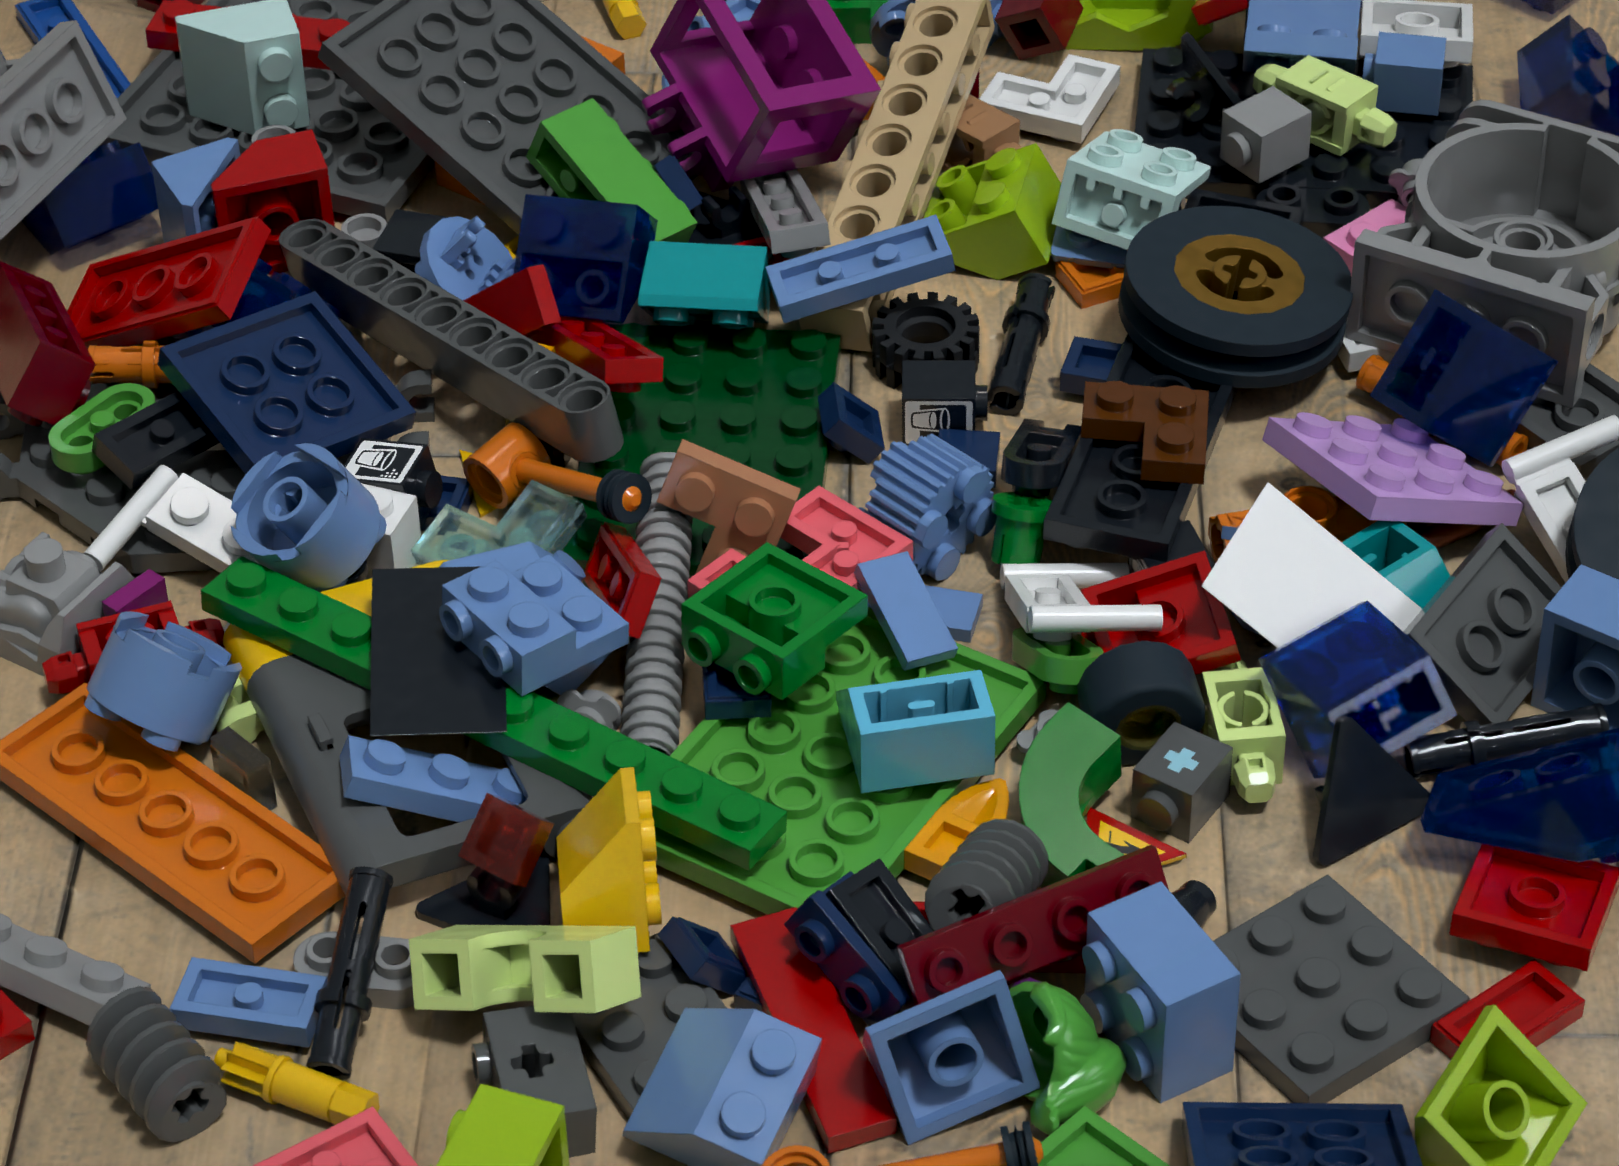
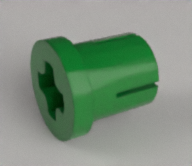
[990,492,1052,565]

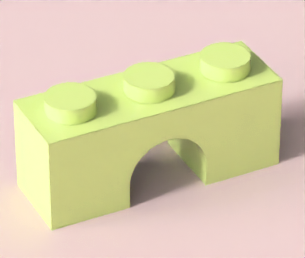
[409,925,641,1013]

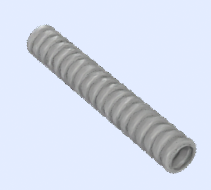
[620,452,693,756]

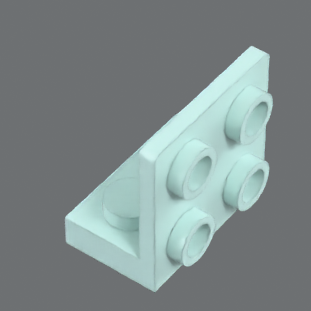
[1052,129,1211,250]

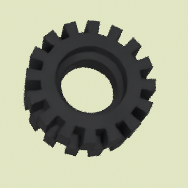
[872,292,980,389]

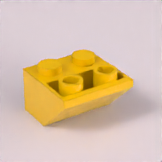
[556,767,662,953]

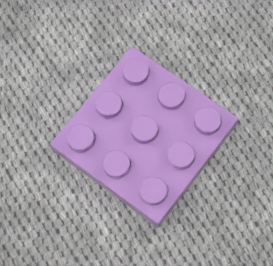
[1262,412,1524,526]

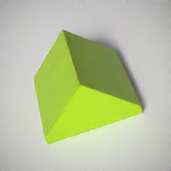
[1414,1005,1588,1166]

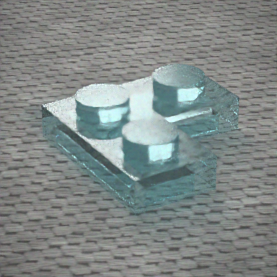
[411,480,587,565]

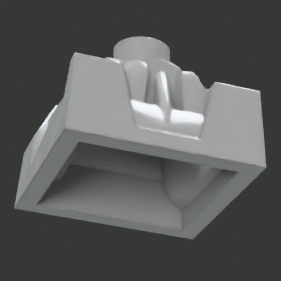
[0,532,135,676]

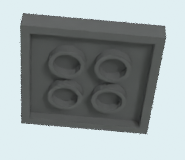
[1213,874,1470,1103]

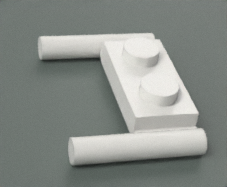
[1502,415,1619,583]
[83,465,259,633]
[1000,563,1163,642]

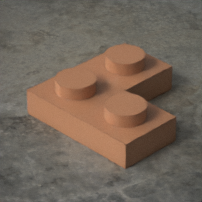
[656,439,801,574]

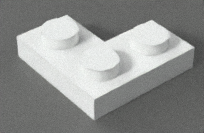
[979,54,1120,144]

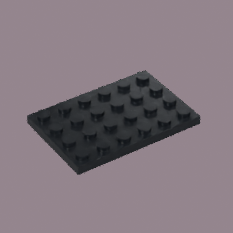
[1135,47,1473,209]

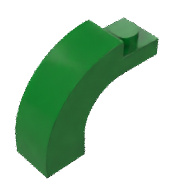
[1019,702,1124,888]

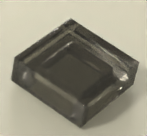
[210,726,277,811]

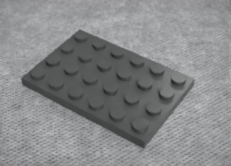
[318,0,698,267]

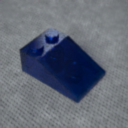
[1420,728,1619,863]

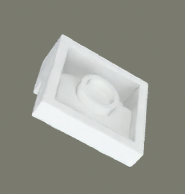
[1359,0,1473,68]

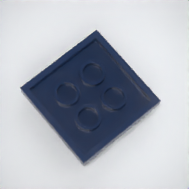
[157,291,416,474]
[1182,1102,1423,1166]

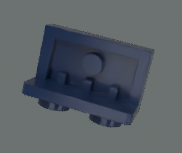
[783,871,910,1026]

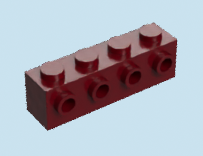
[0,261,96,426]

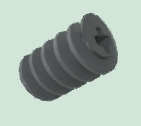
[925,819,1049,931]
[86,986,227,1143]

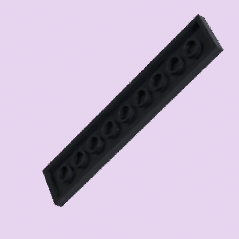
[1043,189,1305,562]

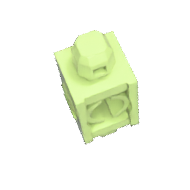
[1253,55,1397,156]
[1201,659,1286,803]

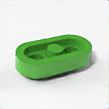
[48,383,156,475]
[1012,627,1104,694]

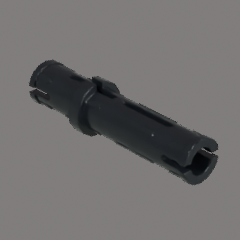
[988,273,1055,416]
[1403,703,1610,779]
[306,866,394,1080]

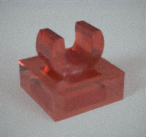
[458,793,554,887]

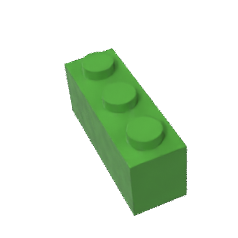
[526,98,698,282]

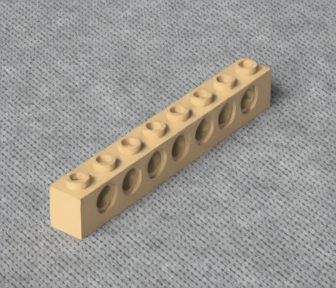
[797,0,995,352]

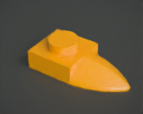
[904,778,1009,880]

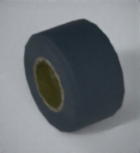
[1077,641,1205,765]

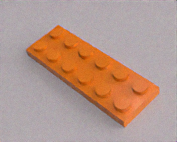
[0,683,345,964]

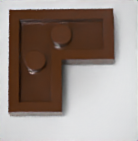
[1081,381,1209,485]

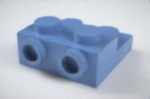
[439,554,629,696]

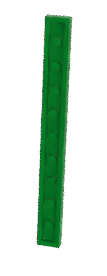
[201,556,787,871]

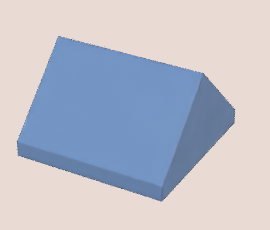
[151,137,240,243]
[862,970,1041,1145]

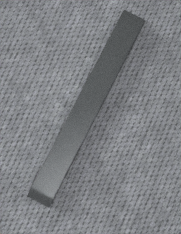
[279,219,624,463]

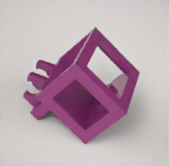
[641,0,881,192]

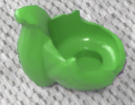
[1009,978,1127,1135]

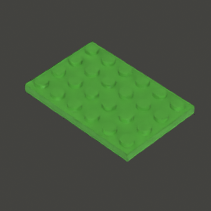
[655,607,1047,914]

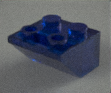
[1517,15,1619,136]
[21,140,158,255]
[513,194,658,324]
[1370,289,1558,467]
[1259,601,1457,779]

